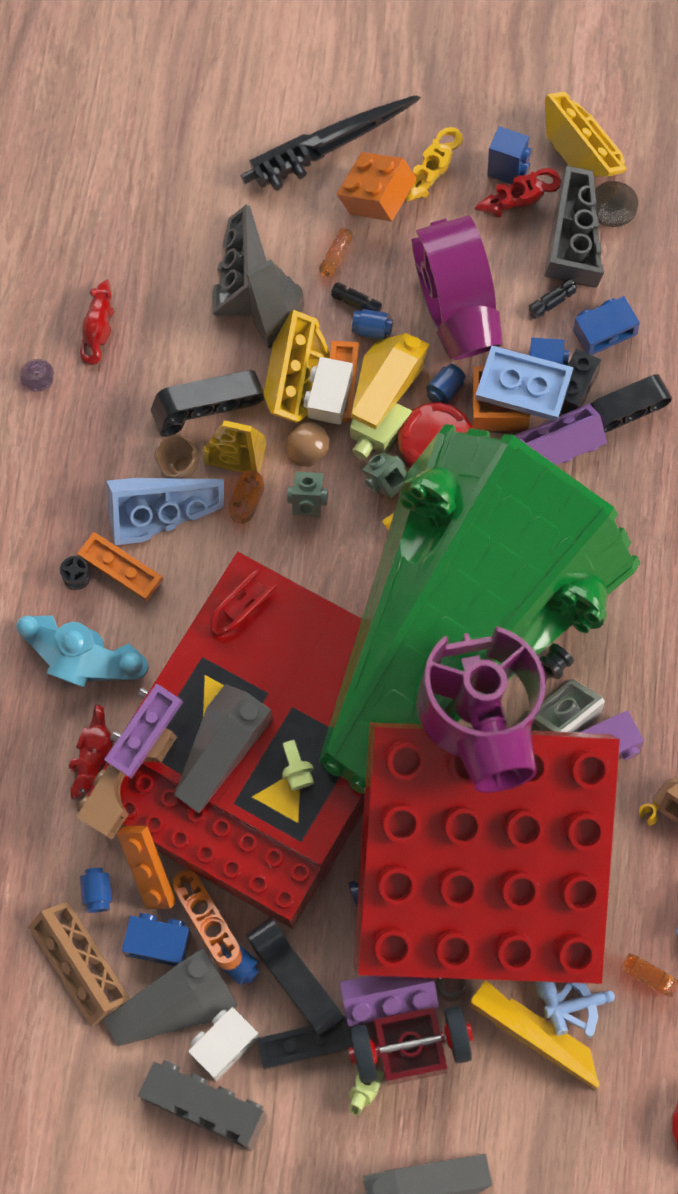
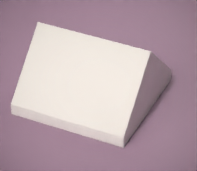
[528,679,605,733]

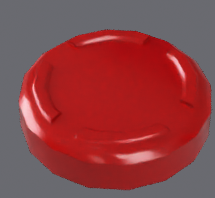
[397,402,473,468]

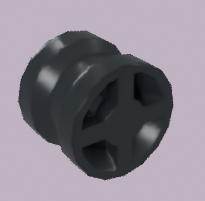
[60,556,91,590]
[539,643,574,680]

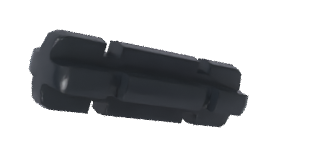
[528,279,577,319]
[331,282,382,312]

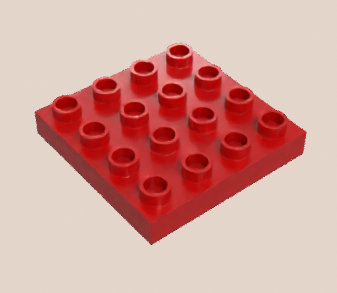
[353,722,620,984]

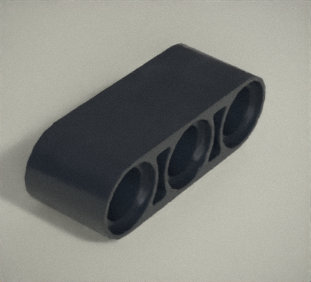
[590,374,673,433]

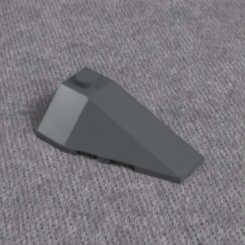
[212,204,267,316]
[246,260,304,349]
[175,684,273,814]
[363,1154,492,1194]

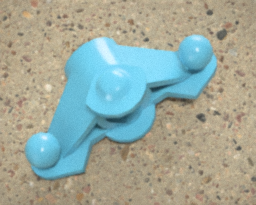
[16,615,149,688]

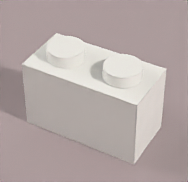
[303,357,353,425]
[188,1007,260,1081]

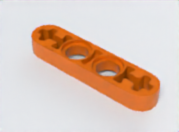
[172,870,242,970]

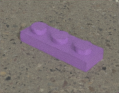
[104,684,183,778]

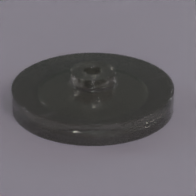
[595,181,638,227]

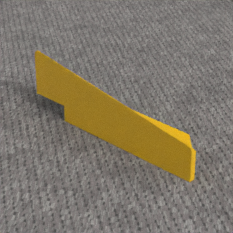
[469,980,599,1091]

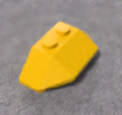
[545,92,627,177]
[264,310,330,423]

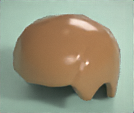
[286,422,330,467]
[154,434,199,479]

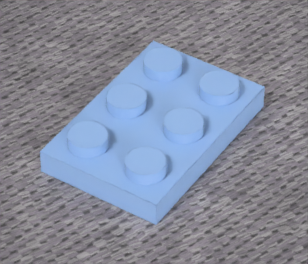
[475,346,573,422]

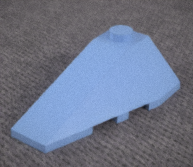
[106,478,224,545]

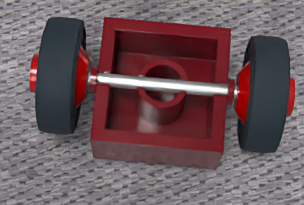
[348,1006,474,1086]

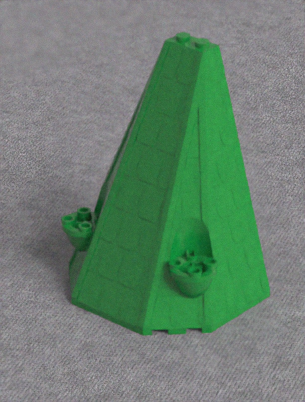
[319,424,641,794]

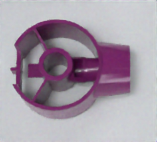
[411,215,503,361]
[417,627,546,793]

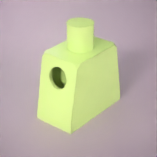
[350,403,412,460]

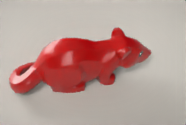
[475,168,561,218]
[80,279,114,365]
[69,705,114,800]

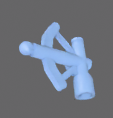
[535,981,615,1038]

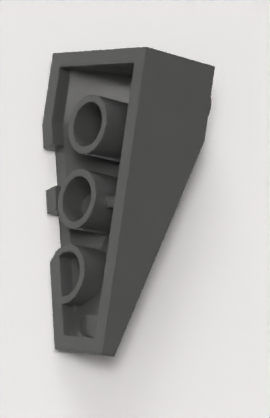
[103,949,238,1046]

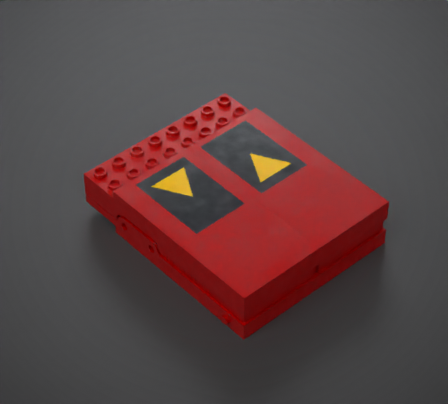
[87,551,365,929]

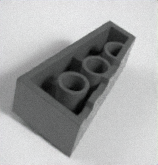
[544,166,604,288]
[137,1060,267,1151]

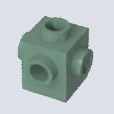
[362,452,407,498]
[287,472,328,517]

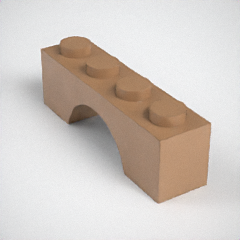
[76,728,177,840]

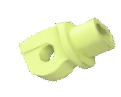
[282,740,314,791]
[349,1071,384,1116]

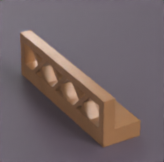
[28,901,130,1026]

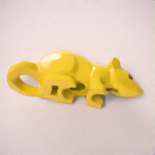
[406,127,463,202]

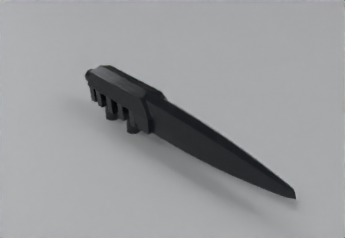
[240,95,421,191]

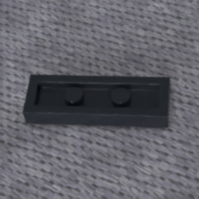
[257,1017,353,1070]

